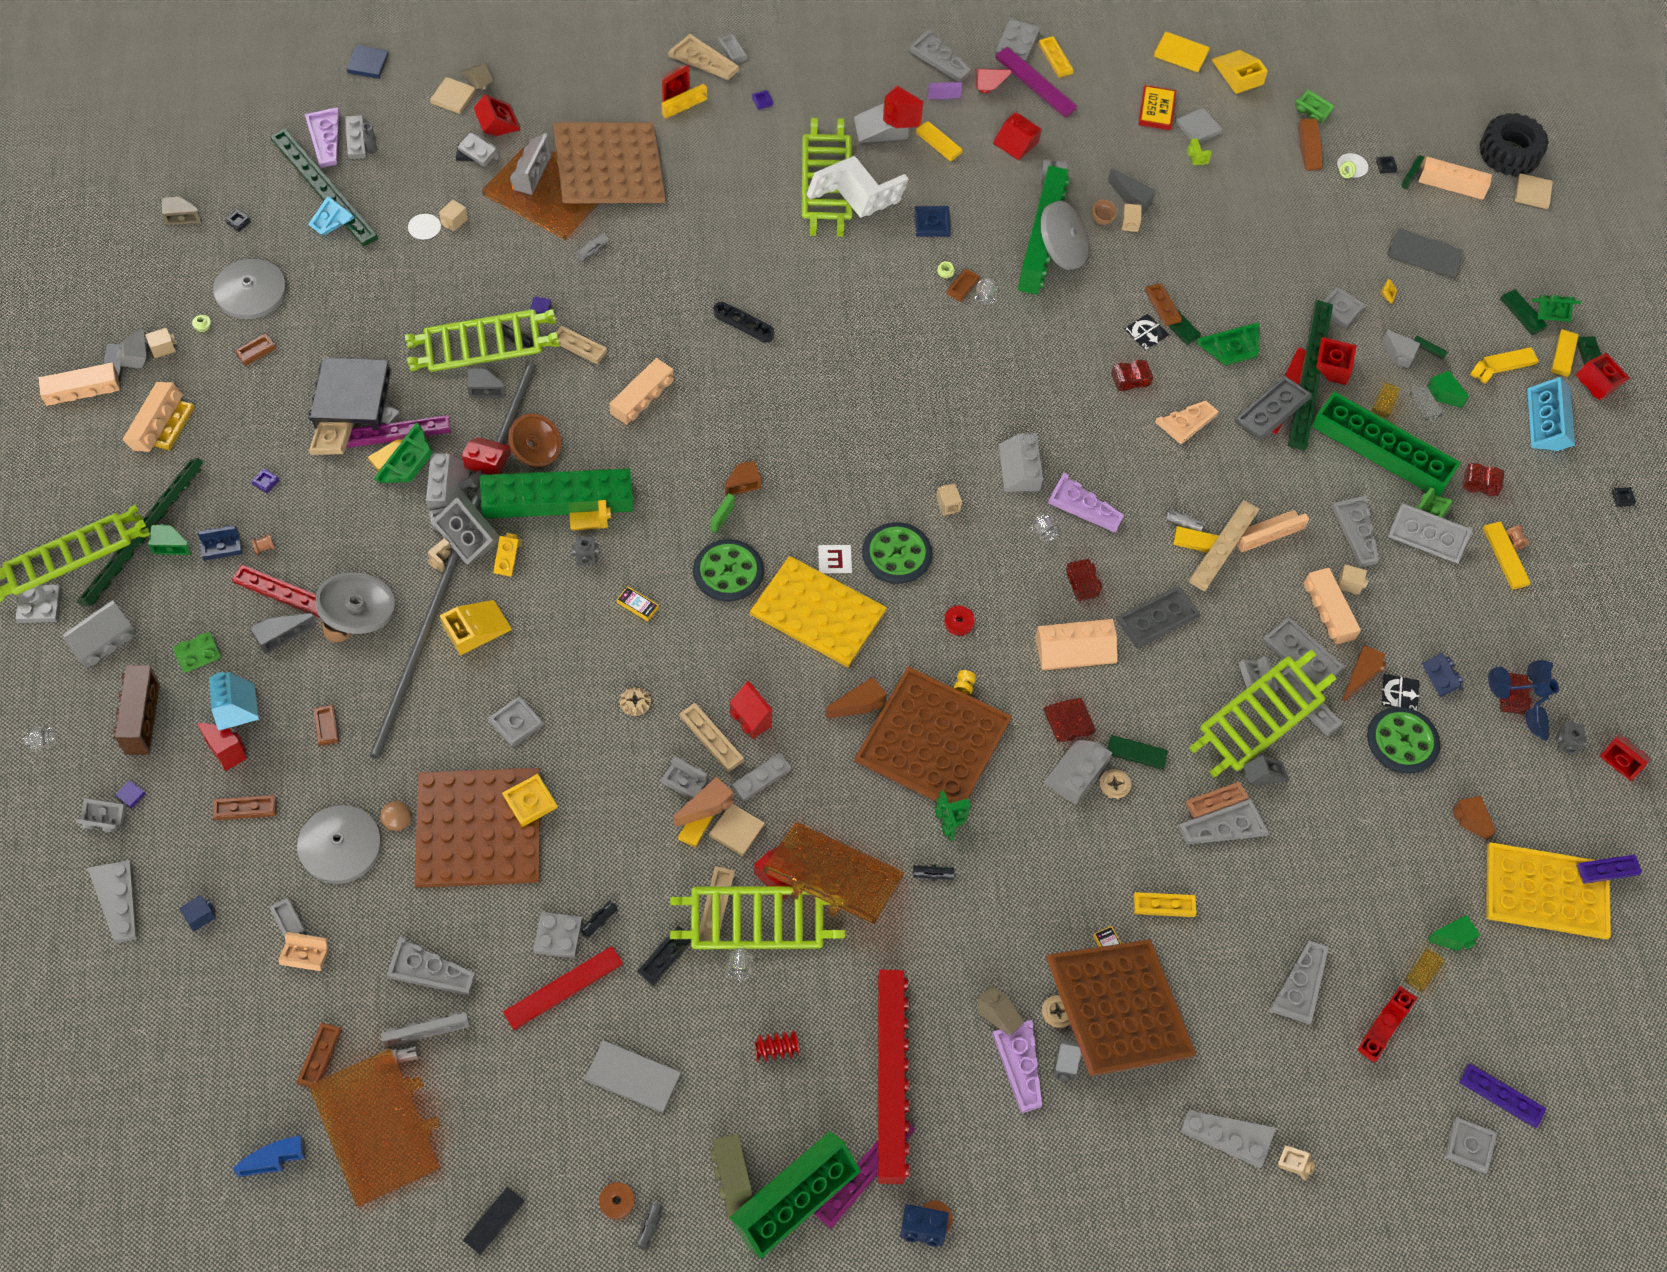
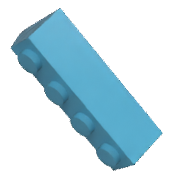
[1527,377,1575,451]
[209,672,259,731]

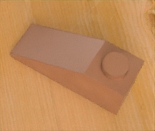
[673,777,734,827]

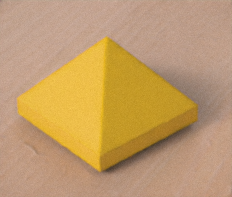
[1380,279,1397,304]

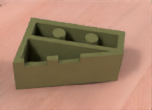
[709,1134,752,1219]

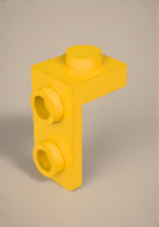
[569,500,611,531]
[493,533,523,576]

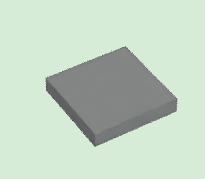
[1176,108,1222,143]
[1323,287,1366,329]
[488,696,544,748]
[1444,1117,1497,1174]

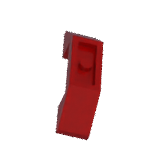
[1356,986,1418,1063]

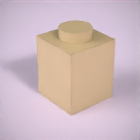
[439,200,468,231]
[1121,204,1142,232]
[145,328,177,358]
[936,484,962,516]
[1338,564,1368,595]

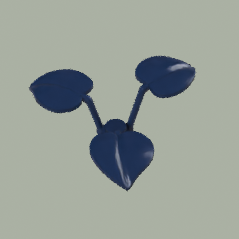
[1488,660,1559,740]

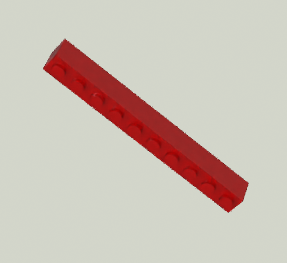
[877,969,909,1184]

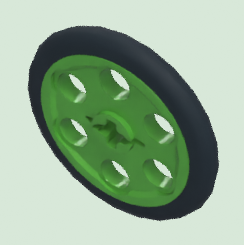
[862,522,933,584]
[693,539,764,602]
[1367,707,1440,773]

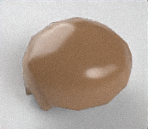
[1091,199,1117,225]
[322,621,352,643]
[380,801,412,831]

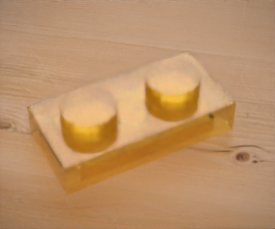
[1371,382,1401,418]
[1404,948,1445,993]

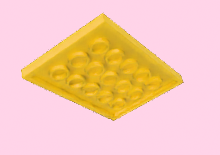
[750,556,887,668]
[1486,842,1611,940]

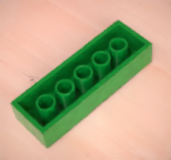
[729,1131,861,1259]

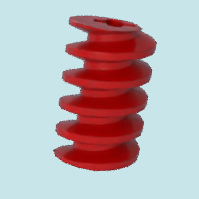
[754,1031,799,1063]

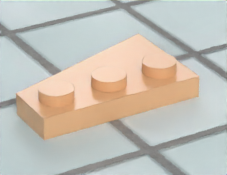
[1155,400,1219,445]

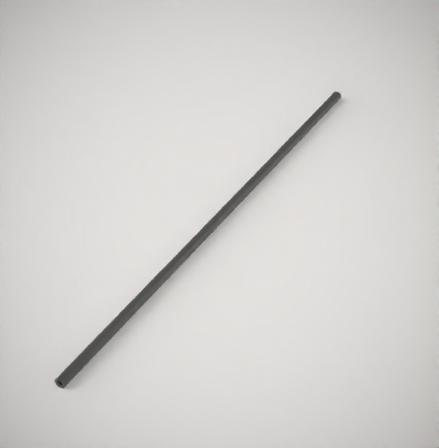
[370,363,535,759]

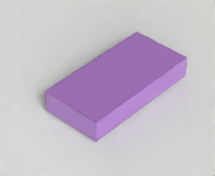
[928,82,962,99]

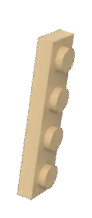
[679,703,744,773]
[699,866,735,941]

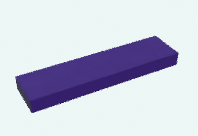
[1459,1063,1547,1128]

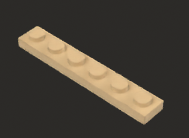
[1189,500,1260,592]

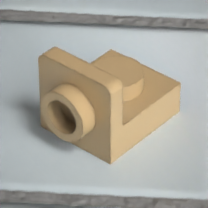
[427,538,451,572]
[1278,1145,1315,1181]

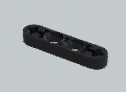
[713,302,774,342]

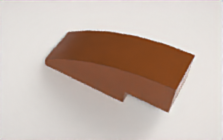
[1298,119,1322,170]

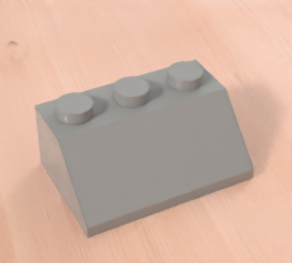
[510,133,552,195]
[998,433,1043,492]
[426,453,470,511]
[432,496,500,565]
[62,600,136,669]
[1044,740,1112,805]

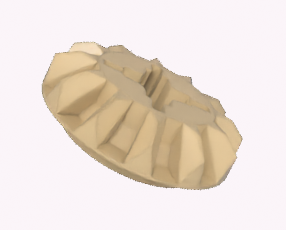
[619,686,651,716]
[1099,769,1131,800]
[1042,995,1070,1029]

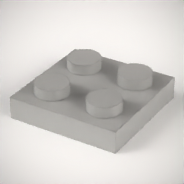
[15,584,62,623]
[533,912,582,959]

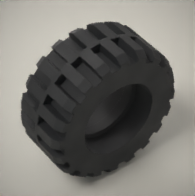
[1479,113,1549,176]

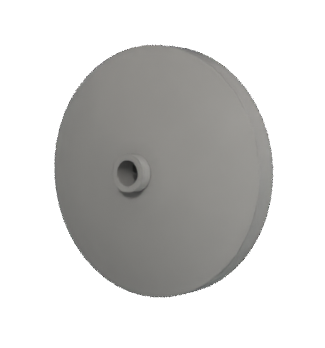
[1041,201,1089,270]
[213,259,286,319]
[315,572,395,634]
[297,805,381,884]

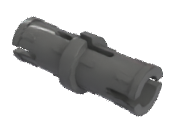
[361,122,378,154]
[635,1202,664,1250]

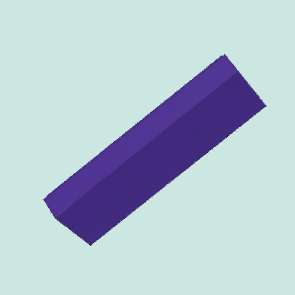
[1576,854,1642,884]

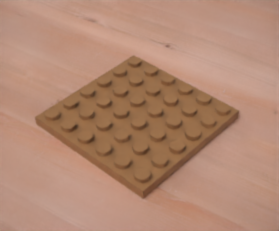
[553,122,665,203]

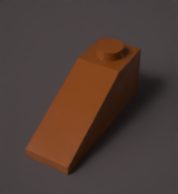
[1342,645,1386,701]
[825,677,887,719]

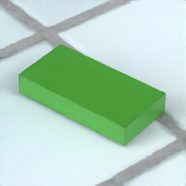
[711,493,735,533]

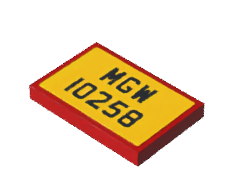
[1138,85,1177,130]

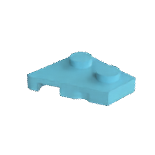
[308,196,355,235]

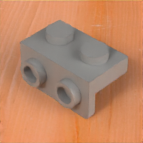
[458,132,499,167]
[1238,656,1278,699]
[661,757,708,799]
[76,798,127,832]

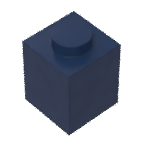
[179,895,216,932]

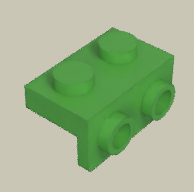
[1295,89,1334,124]
[1415,488,1453,518]
[173,632,221,673]

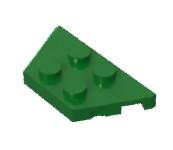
[1196,322,1260,366]
[373,423,433,483]

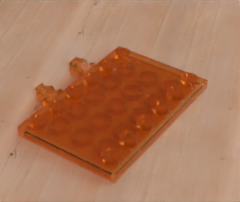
[482,148,599,240]
[763,822,905,925]
[308,1048,441,1208]

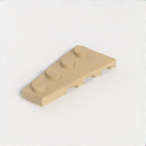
[668,34,739,80]

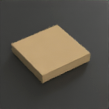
[430,77,476,114]
[1515,173,1553,209]
[309,422,354,455]
[709,804,765,857]

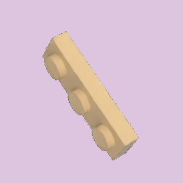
[557,326,607,365]

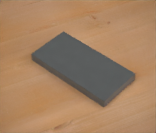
[1388,228,1463,278]
[1235,376,1311,441]
[1116,586,1200,649]

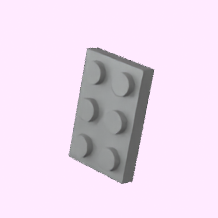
[994,18,1040,62]

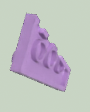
[305,107,339,168]
[1048,473,1124,533]
[992,1020,1042,1114]

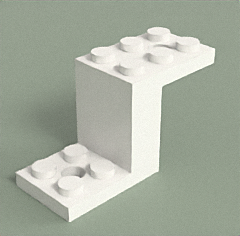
[806,156,909,218]

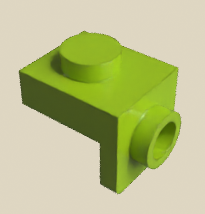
[1187,138,1212,165]

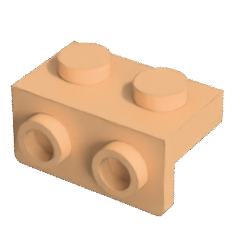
[279,932,328,971]

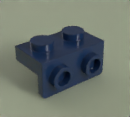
[198,525,242,560]
[1422,652,1464,697]
[900,1204,949,1247]

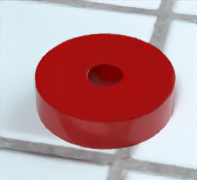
[944,606,975,636]

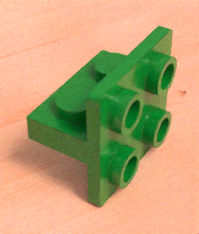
[1532,295,1582,322]
[935,790,971,841]

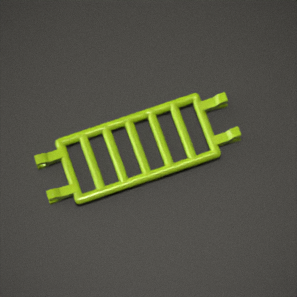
[801,118,852,237]
[405,309,560,372]
[0,504,151,602]
[1189,649,1337,778]
[670,886,845,949]

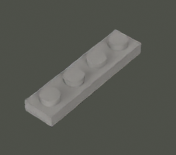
[1275,668,1342,736]
[381,1012,470,1048]

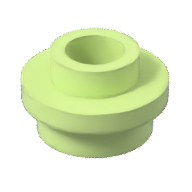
[1339,161,1356,178]
[937,261,955,278]
[192,315,211,332]

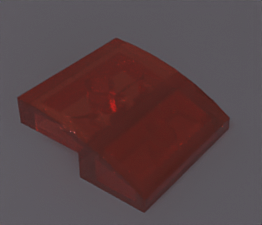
[1043,698,1096,742]

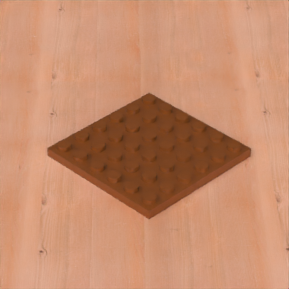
[854,666,1012,804]
[414,768,540,888]
[1046,939,1197,1077]

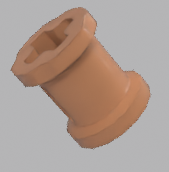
[1506,525,1529,550]
[251,533,275,555]

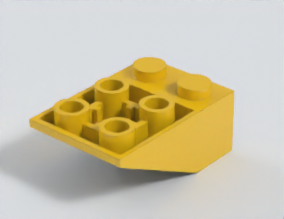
[1212,50,1268,94]
[440,600,512,656]

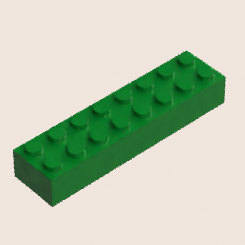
[1018,165,1070,295]
[1312,391,1461,496]
[480,468,633,519]

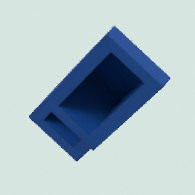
[233,1135,305,1177]

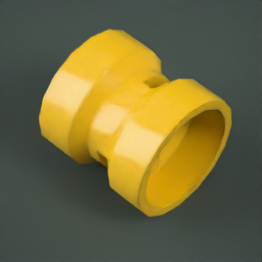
[1470,360,1495,384]
[954,670,977,696]

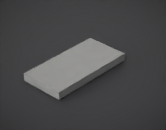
[1387,503,1473,564]
[1262,616,1345,686]
[585,1040,681,1113]

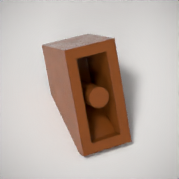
[725,461,761,497]
[1453,796,1496,840]

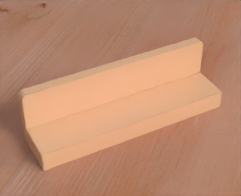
[1237,510,1309,553]

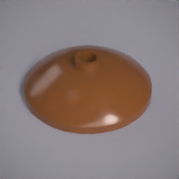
[508,413,562,468]

